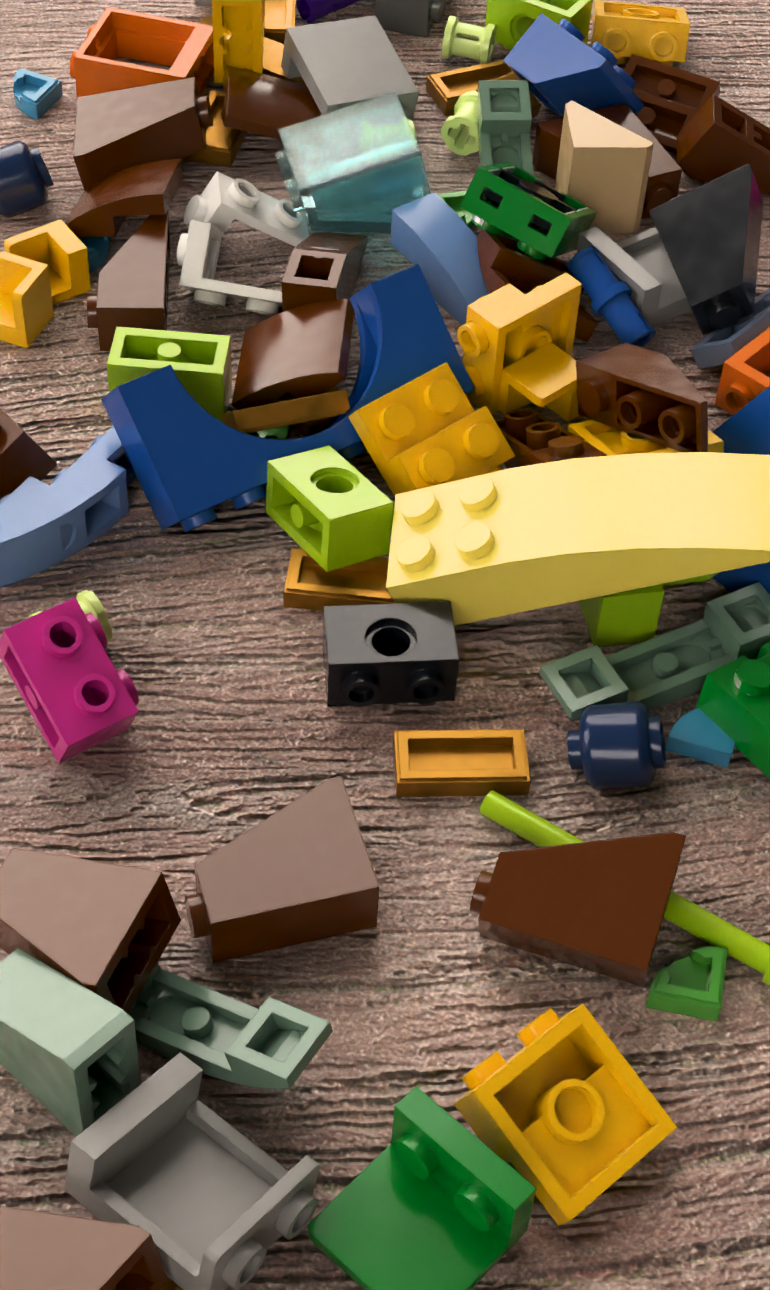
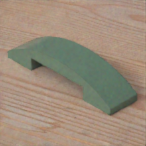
[478,80,534,242]
[540,582,770,720]
[129,962,333,1090]

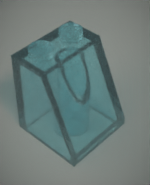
[275,91,431,234]

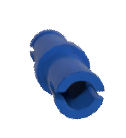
[567,246,656,347]

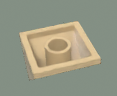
[555,100,654,233]

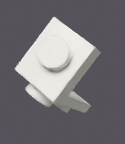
[184,171,309,247]
[177,220,283,316]

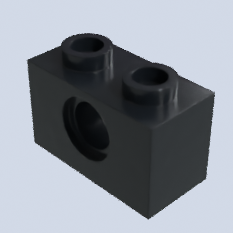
[322,601,459,707]

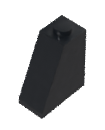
[649,163,763,335]

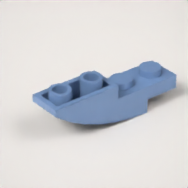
[0,426,137,588]

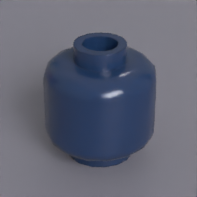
[0,141,54,218]
[567,701,666,790]

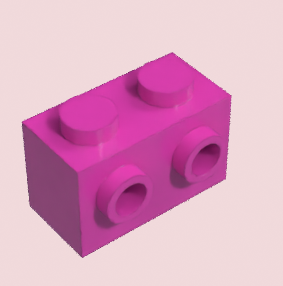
[0,597,139,764]

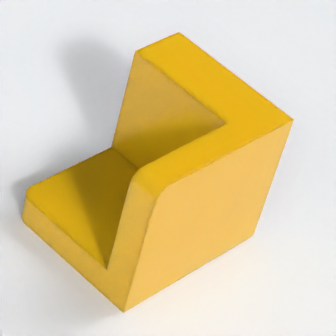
[4,219,91,305]
[0,251,54,349]
[498,342,579,422]

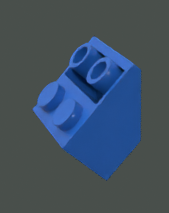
[503,13,644,117]

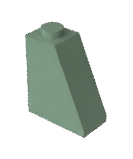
[0,948,141,1137]

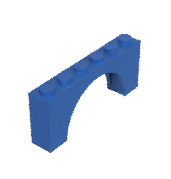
[101,264,475,533]

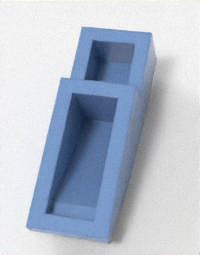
[390,192,490,325]

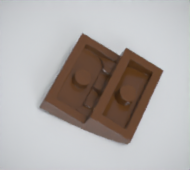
[624,54,720,154]
[221,65,324,149]
[65,158,183,237]
[477,229,598,342]
[231,299,354,410]

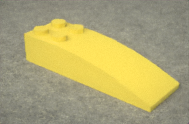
[386,452,770,626]

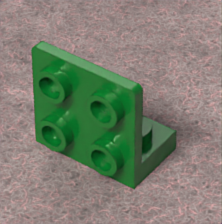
[308,1086,536,1290]

